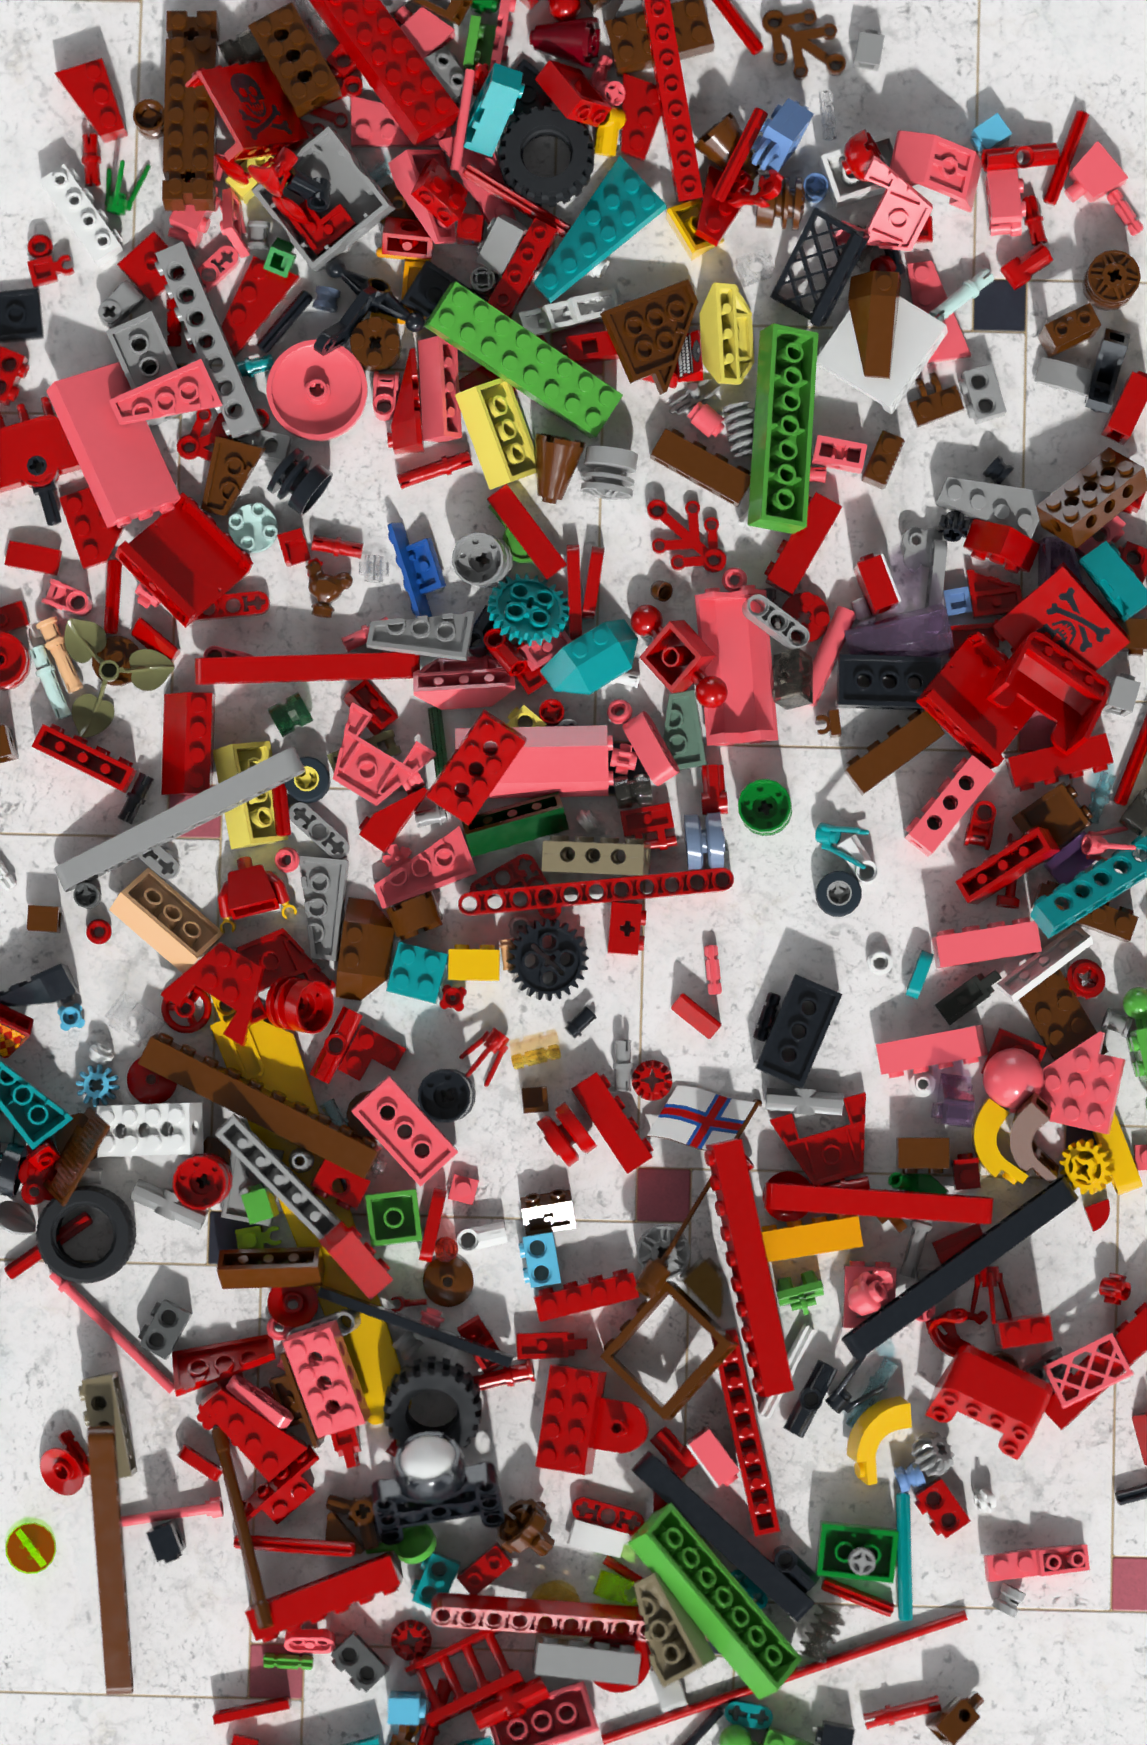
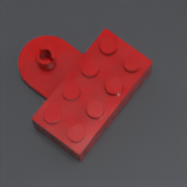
[535,1364,649,1475]

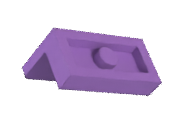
[1043,831,1101,885]

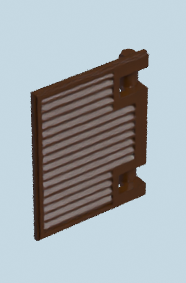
[43,1107,110,1207]

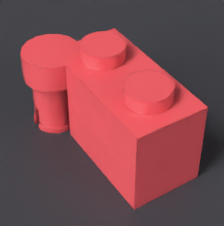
[985,169,1026,237]
[168,180,221,249]

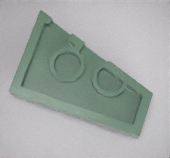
[663,690,708,770]

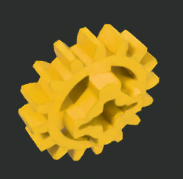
[1059,1139,1115,1195]

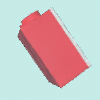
[686,1426,740,1488]

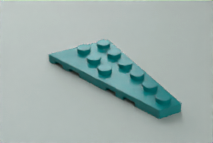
[534,156,667,303]

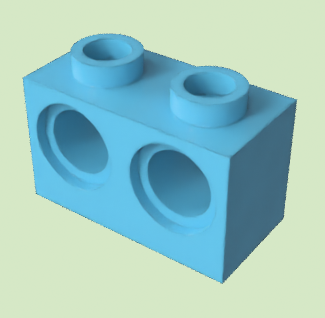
[518,1232,561,1288]
[388,1691,426,1725]

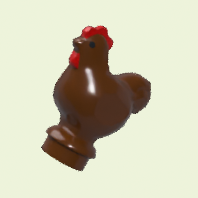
[306,558,353,618]

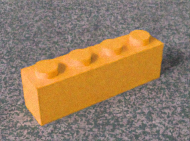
[761,1214,863,1262]

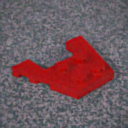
[236,928,336,1026]
[160,942,265,1047]
[770,1092,866,1185]

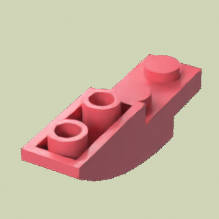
[983,1544,1090,1582]

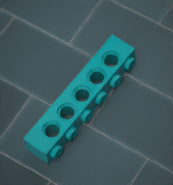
[1030,835,1147,939]

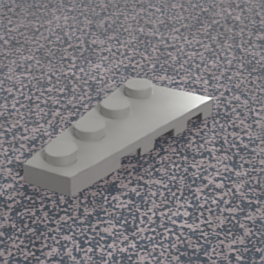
[366,610,475,661]
[299,856,349,961]

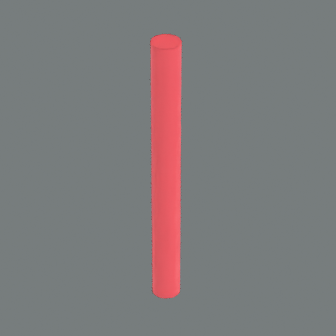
[450,69,475,171]

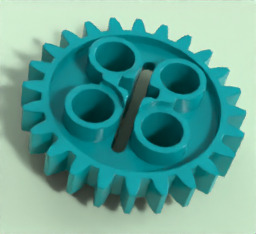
[487,573,570,646]

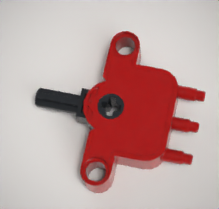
[0,396,81,526]

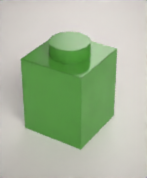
[241,1183,280,1225]

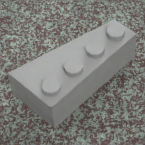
[532,1635,641,1686]

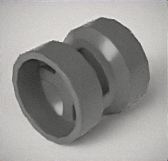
[73,883,102,909]

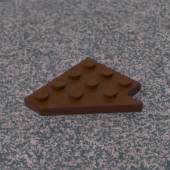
[600,279,698,395]

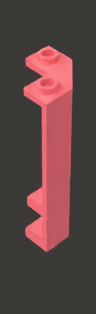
[695,585,778,746]
[455,725,614,799]

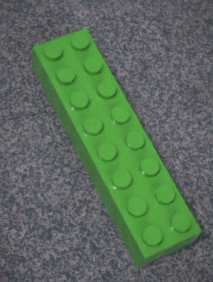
[424,282,623,438]
[748,323,818,534]
[628,1503,802,1700]

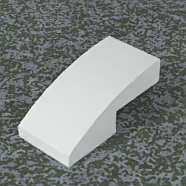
[567,1519,627,1558]

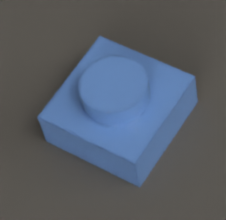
[943,586,973,616]

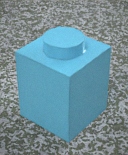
[970,113,1012,152]

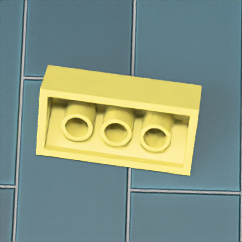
[455,378,537,490]
[212,741,289,849]

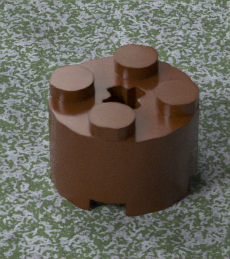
[350,317,402,372]
[386,891,443,941]

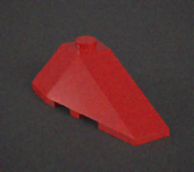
[387,348,424,454]

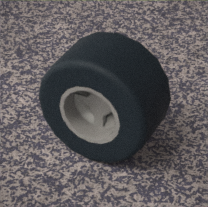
[816,871,862,917]

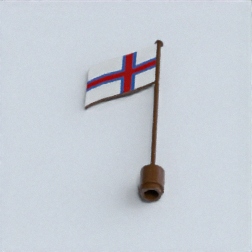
[635,1086,762,1299]

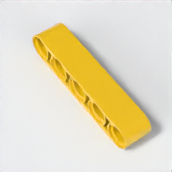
[1092,1111,1142,1196]

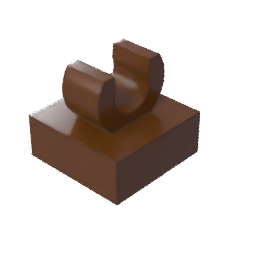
[816,709,841,738]

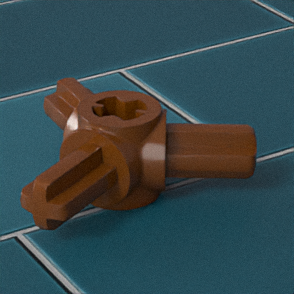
[326,1494,379,1550]

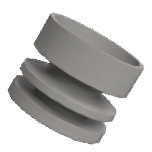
[581,446,638,500]
[452,532,513,588]
[636,1225,691,1279]

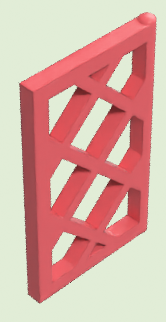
[1043,1333,1134,1409]

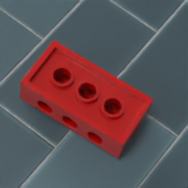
[426,709,526,825]

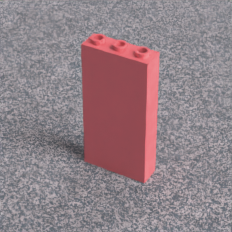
[46,362,181,528]

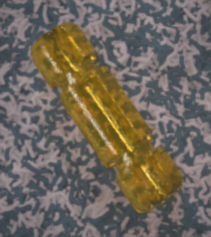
[511,1044,561,1070]

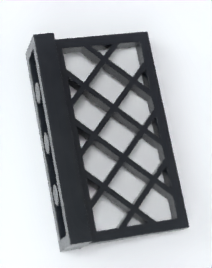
[770,207,870,327]

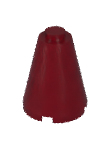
[529,17,601,68]

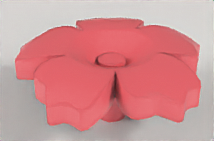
[382,844,412,873]

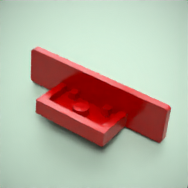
[243,1445,319,1525]

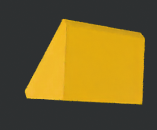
[666,198,725,261]

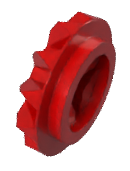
[1065,959,1105,999]
[632,1060,672,1101]
[391,1619,432,1661]

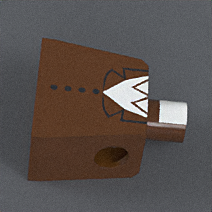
[926,1690,985,1745]

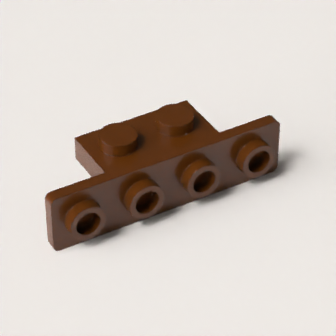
[268,1348,325,1449]

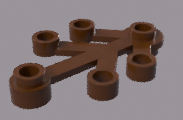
[762,9,846,80]

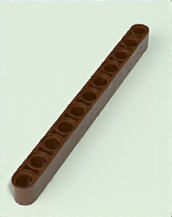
[87,1425,133,1695]

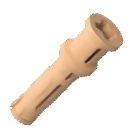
[36,616,83,694]

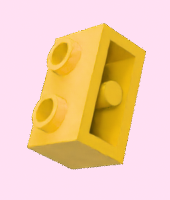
[448,944,500,981]

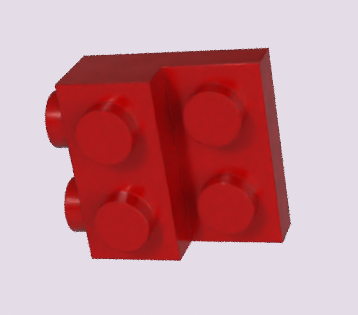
[411,158,468,227]

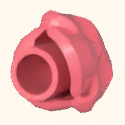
[848,1269,894,1317]

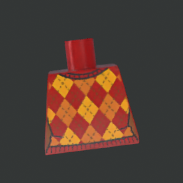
[0,1003,34,1058]

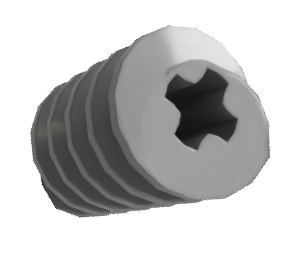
[723,402,755,457]

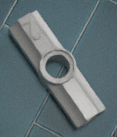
[765,1088,844,1115]
[130,1179,209,1230]

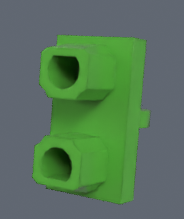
[777,1270,824,1315]

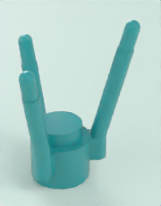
[815,823,869,869]

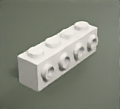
[39,164,123,267]

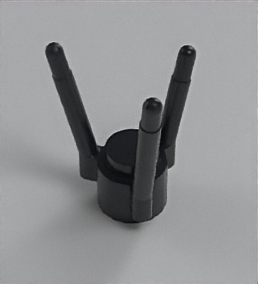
[825,1356,885,1414]

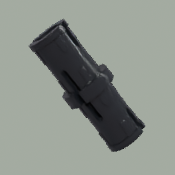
[117,772,154,824]

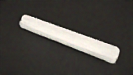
[758,1324,815,1418]

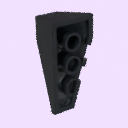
[0,963,79,1008]

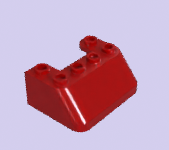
[986,632,1111,756]
[925,1345,1053,1460]

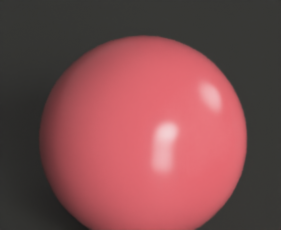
[983,1048,1044,1109]

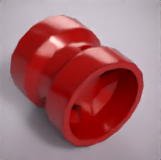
[539,699,564,726]

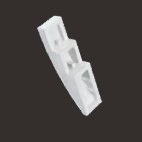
[515,289,619,336]

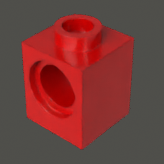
[325,43,357,80]

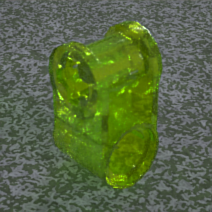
[592,1569,638,1606]

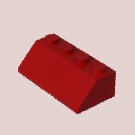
[161,692,215,796]

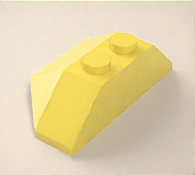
[699,282,754,385]

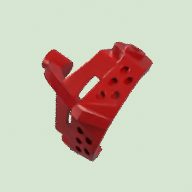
[925,1308,988,1357]

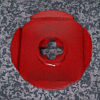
[780,592,830,643]

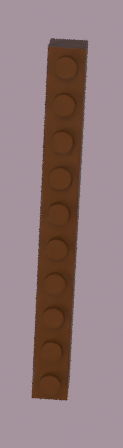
[138,1033,382,1179]

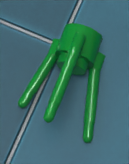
[104,160,151,216]

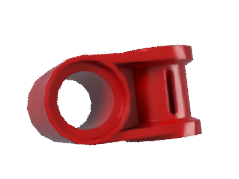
[963,801,996,851]

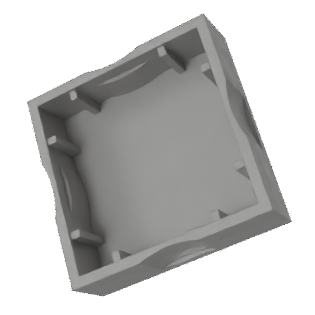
[252,126,396,272]

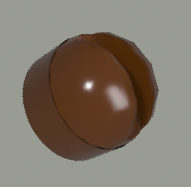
[650,580,673,602]

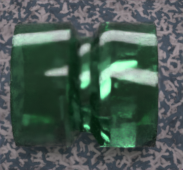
[267,692,313,737]

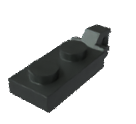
[935,970,1002,1026]

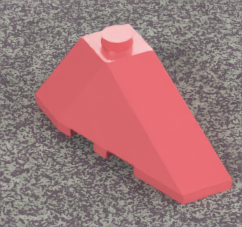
[388,150,456,244]

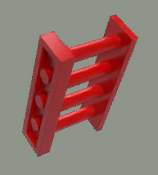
[404,1629,526,1728]

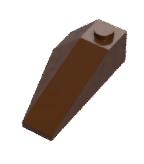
[848,271,901,379]

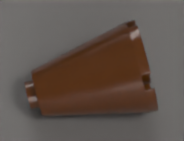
[694,112,760,180]
[535,433,586,504]

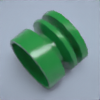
[738,779,792,836]

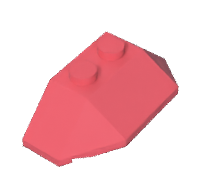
[413,655,515,710]

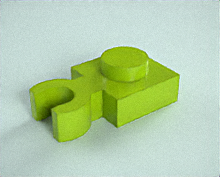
[235,1225,282,1249]

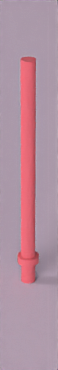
[49,1273,174,1394]

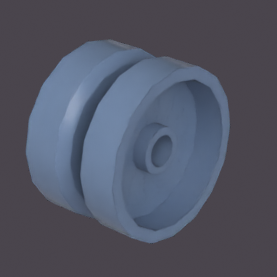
[684,812,725,870]

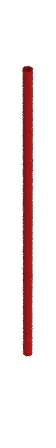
[601,1610,968,1745]

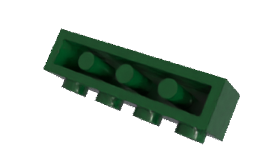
[462,791,569,857]

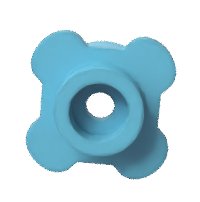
[57,1003,85,1031]

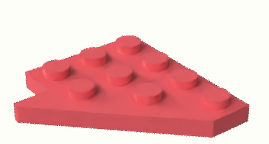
[1009,1032,1126,1134]

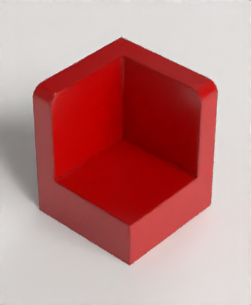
[277,528,311,567]

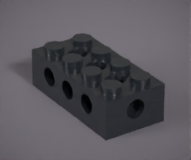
[836,654,941,711]
[754,974,842,1088]

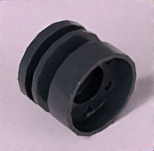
[267,447,333,516]
[418,1069,476,1123]
[0,1141,27,1198]

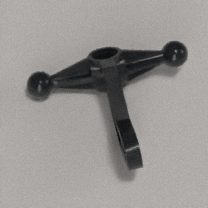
[314,259,425,356]

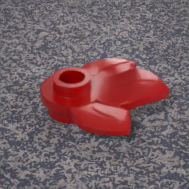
[18,1158,58,1205]

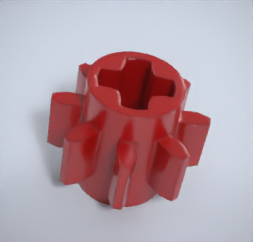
[1099,1273,1131,1305]

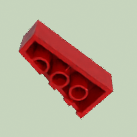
[200,1384,308,1482]

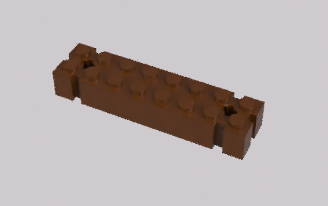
[162,11,220,211]

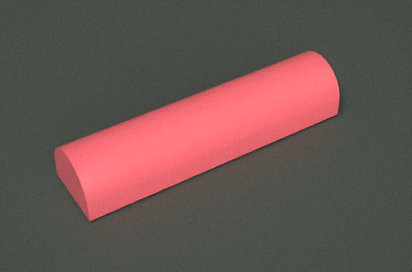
[797,606,856,707]

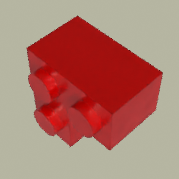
[963,519,1040,574]

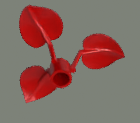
[214,147,312,224]

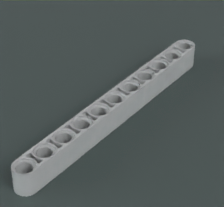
[54,747,306,892]

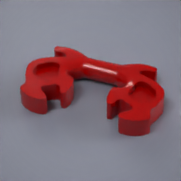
[727,169,784,208]

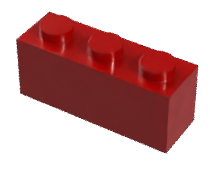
[319,1221,393,1300]

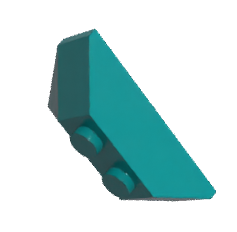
[540,619,638,695]

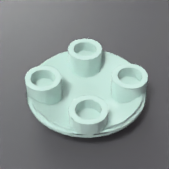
[228,503,278,553]

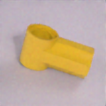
[594,106,626,157]

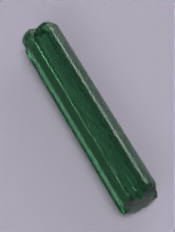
[428,707,448,778]

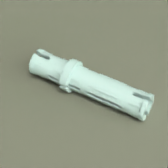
[929,268,994,322]
[29,644,72,721]

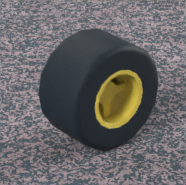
[285,756,331,803]

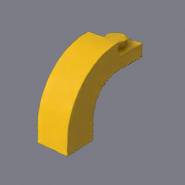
[972,1098,1028,1185]
[847,1396,912,1485]

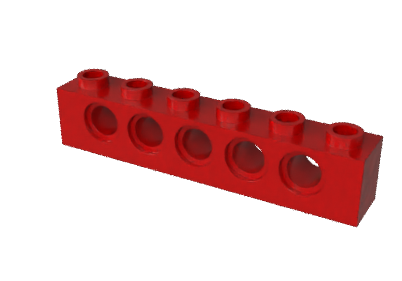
[462,218,557,360]

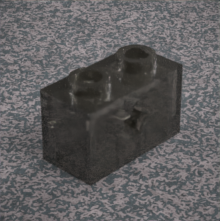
[772,648,813,710]

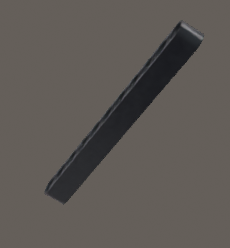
[841,1177,1079,1361]

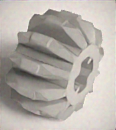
[911,1432,955,1477]

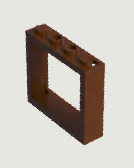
[600,1281,739,1420]

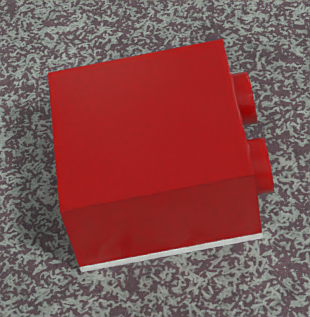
[853,553,901,617]

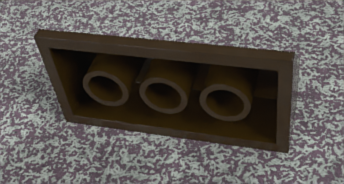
[680,1256,723,1319]

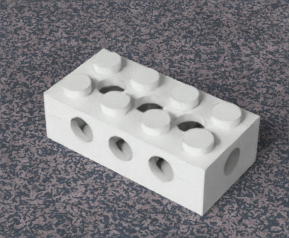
[96,1103,203,1157]

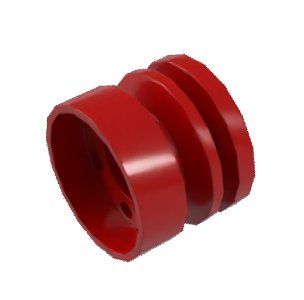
[265,976,334,1034]
[173,1153,233,1210]

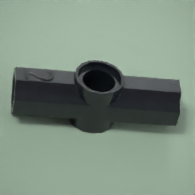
[783,1359,838,1438]

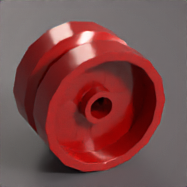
[0,632,31,691]
[536,1102,597,1167]

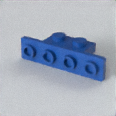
[387,523,446,618]

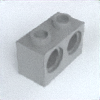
[958,364,1007,424]

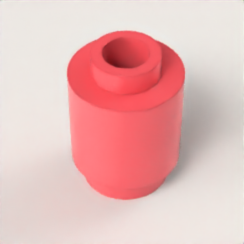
[687,401,725,438]

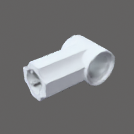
[837,834,878,884]
[456,1221,508,1252]

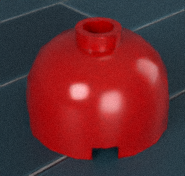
[842,129,885,182]

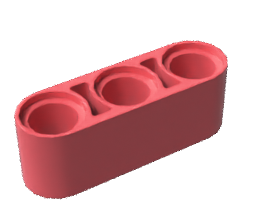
[622,711,680,786]

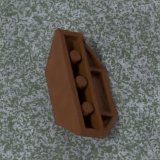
[335,897,395,1001]

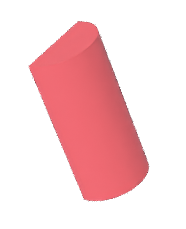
[490,1681,599,1745]

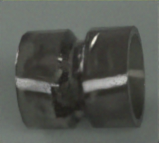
[218,29,264,66]
[613,772,653,810]

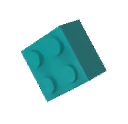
[386,942,449,1004]

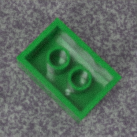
[815,1520,899,1584]

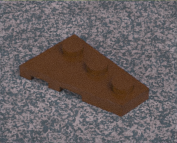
[201,436,266,516]

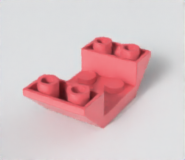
[890,130,982,212]

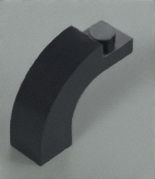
[1084,328,1130,414]

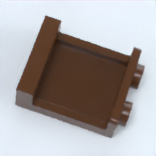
[1012,782,1093,847]

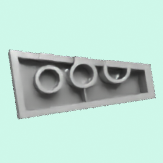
[935,477,1051,539]

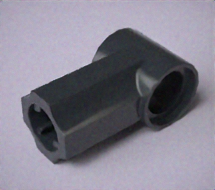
[285,167,331,212]
[469,605,494,658]
[772,1545,820,1594]

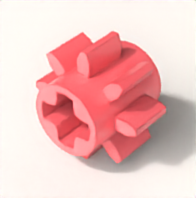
[135,583,161,609]
[610,743,637,775]

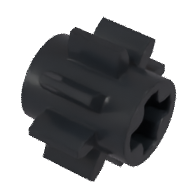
[938,511,970,542]

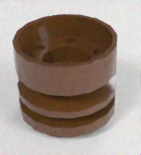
[755,174,805,230]
[1082,250,1141,311]

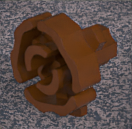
[496,1499,555,1557]

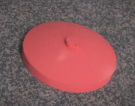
[266,340,368,441]

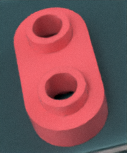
[284,1629,336,1654]

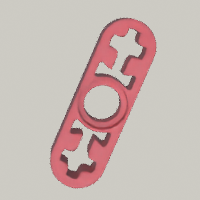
[183,246,239,302]
[226,1375,294,1429]

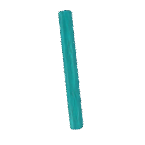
[896,1492,913,1621]

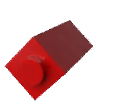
[561,331,619,365]

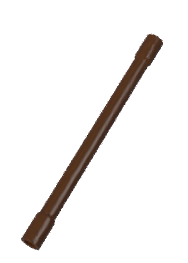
[211,1427,274,1629]

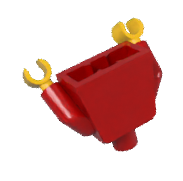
[217,856,297,933]

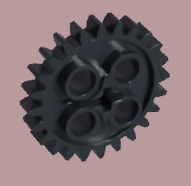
[506,918,589,1001]

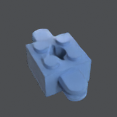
[751,98,814,172]

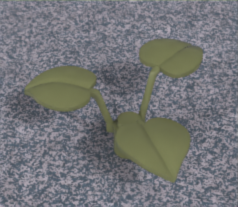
[64,618,175,738]

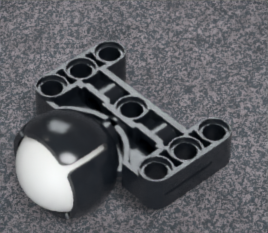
[371,1431,505,1545]

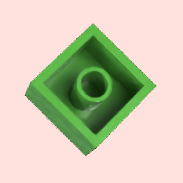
[365,1189,422,1247]

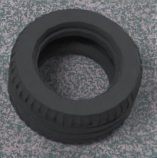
[36,1186,136,1283]

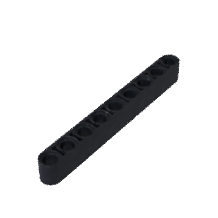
[631,1450,815,1622]

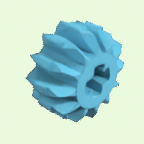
[76,1064,120,1107]

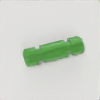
[263,1653,314,1670]

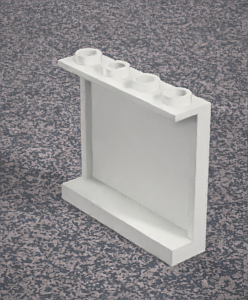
[816,297,948,415]

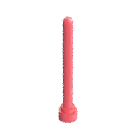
[121,1496,224,1527]

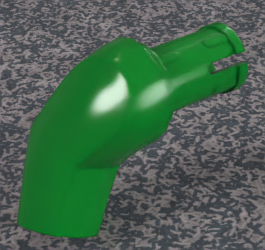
[888,1172,949,1194]

